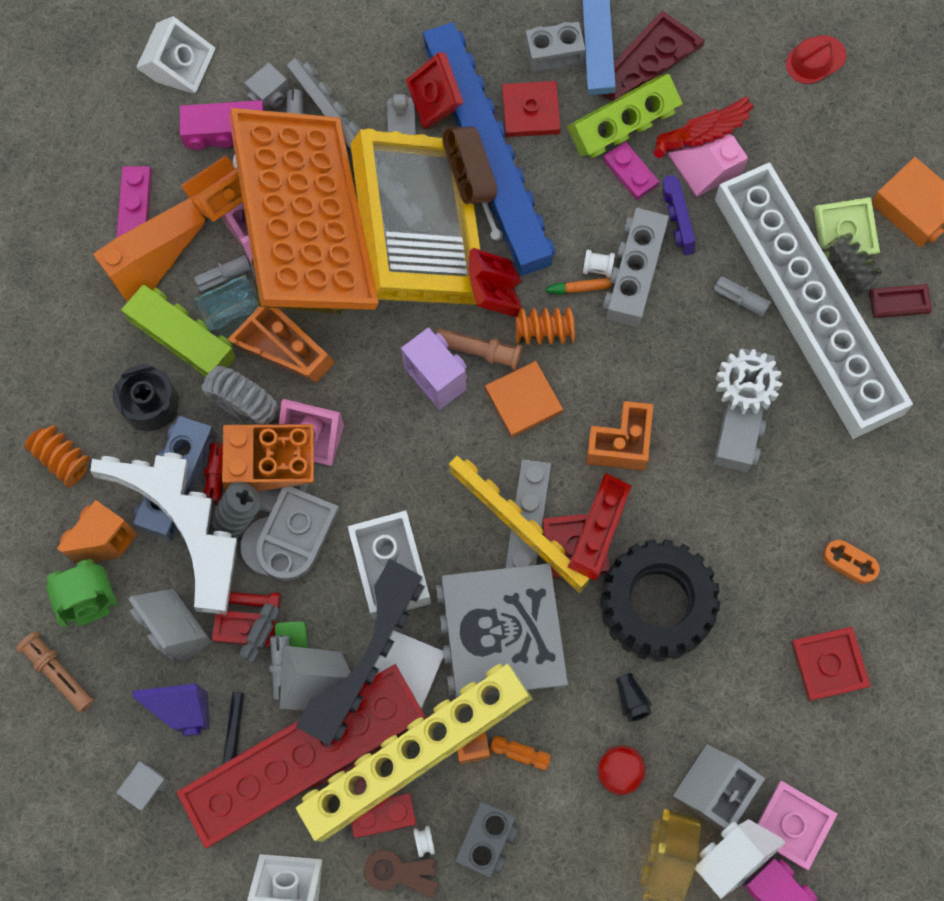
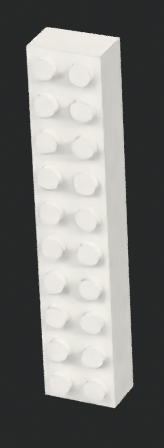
[715,162,913,439]

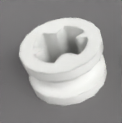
[414,826,435,857]

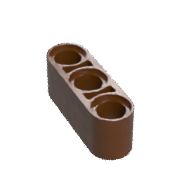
[442,126,497,204]

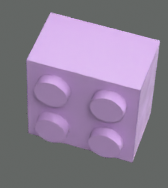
[401,327,467,410]

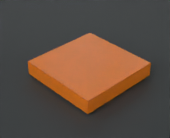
[485,361,563,438]

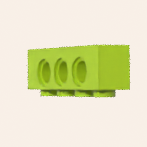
[566,73,683,158]

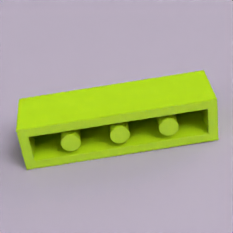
[121,284,236,377]

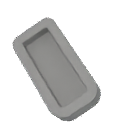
[387,94,416,135]

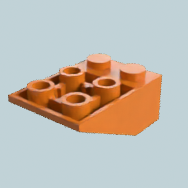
[222,424,314,492]

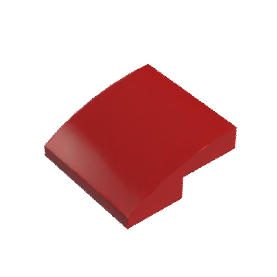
[469,248,522,317]

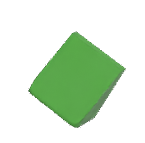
[275,621,308,648]

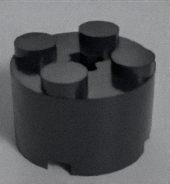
[113,364,179,431]

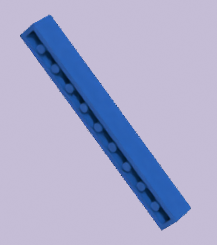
[423,22,555,277]

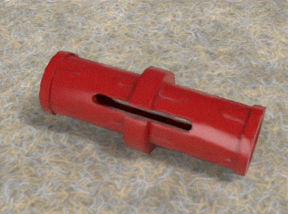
[203,443,223,504]

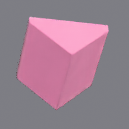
[279,399,344,466]

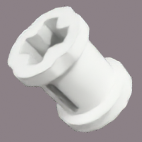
[583,250,615,279]

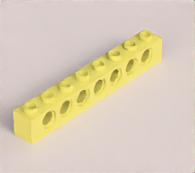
[296,663,533,842]

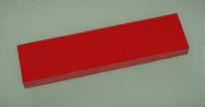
[567,473,632,580]

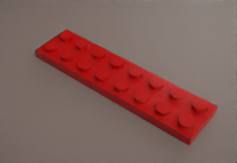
[176,664,427,849]

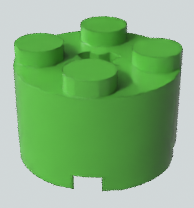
[46,559,117,627]

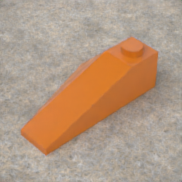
[93,198,206,302]

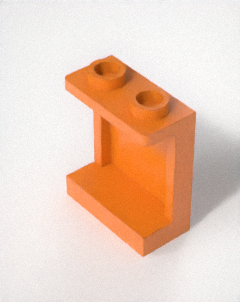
[181,156,243,222]

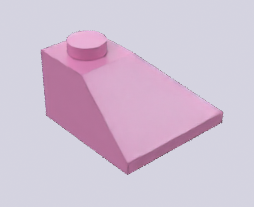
[667,133,748,197]

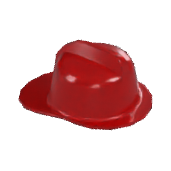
[786,35,846,84]

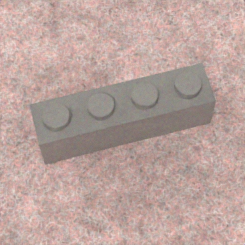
[713,348,778,473]

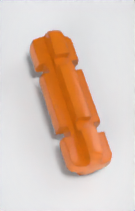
[490,735,551,770]

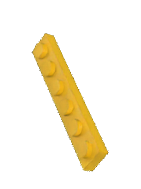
[449,456,590,594]

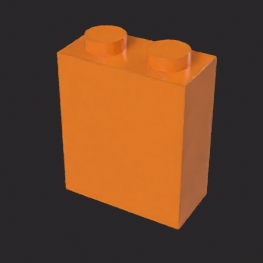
[872,157,944,248]

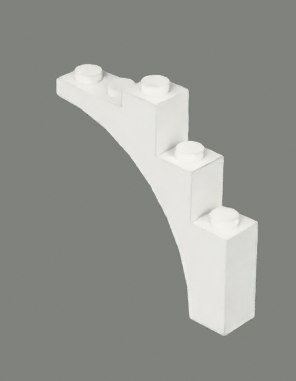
[90,453,237,615]

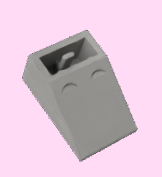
[128,589,213,664]

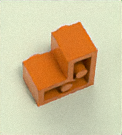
[586,401,653,471]

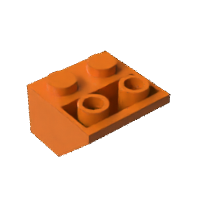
[57,500,138,564]

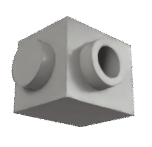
[244,62,290,111]

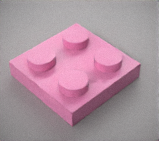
[756,781,838,871]

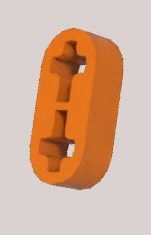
[823,540,880,584]

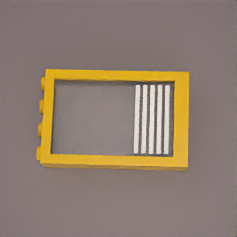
[350,128,480,305]

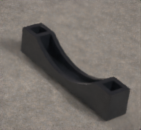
[296,559,425,745]

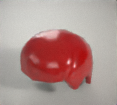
[597,745,646,795]

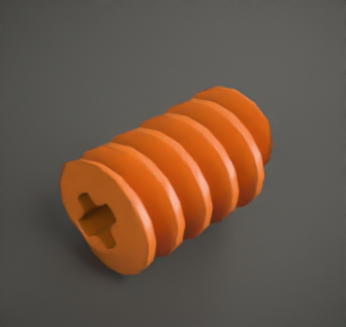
[516,307,575,345]
[25,425,91,488]

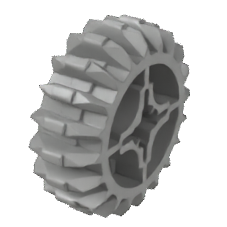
[201,366,279,425]

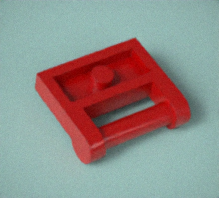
[212,591,281,647]

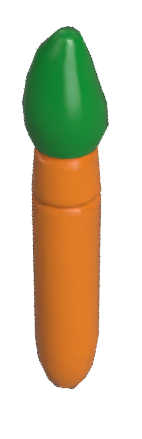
[546,278,615,295]

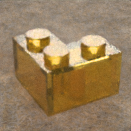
[639,809,702,901]

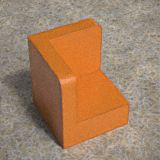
[457,732,490,764]

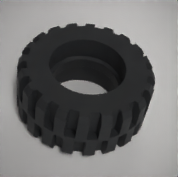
[600,539,721,661]

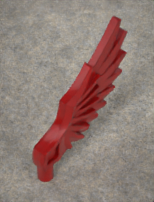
[654,96,753,158]

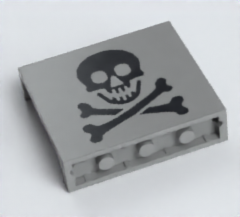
[436,563,568,699]

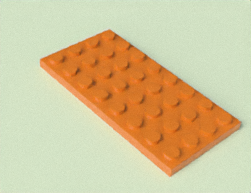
[229,108,379,310]

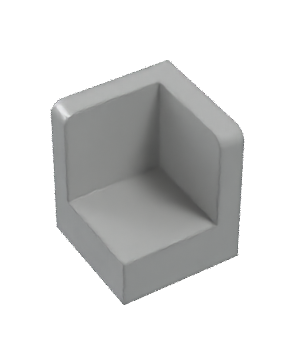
[116,761,170,810]

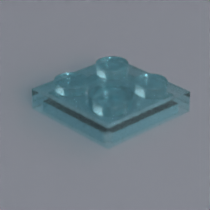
[194,274,260,331]

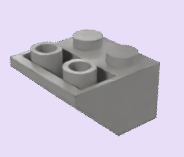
[672,744,765,832]

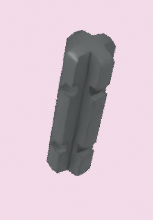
[239,604,280,663]

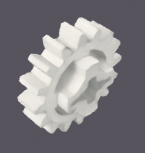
[715,349,782,414]

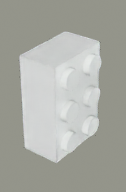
[347,511,431,620]

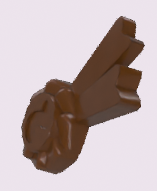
[364,850,439,898]

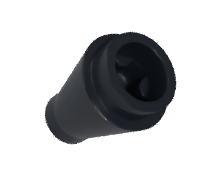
[615,673,652,722]

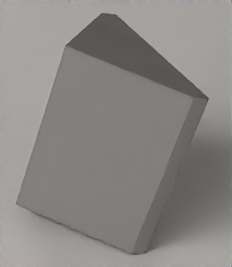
[280,646,351,711]

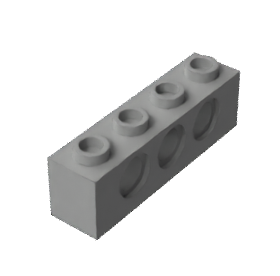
[603,208,669,328]

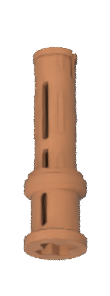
[436,327,523,371]
[16,631,95,714]

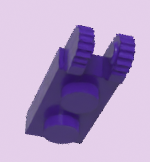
[663,174,695,255]

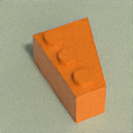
[227,305,336,383]

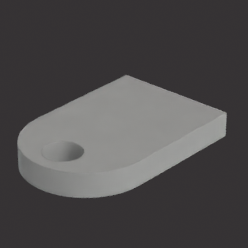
[256,486,339,581]

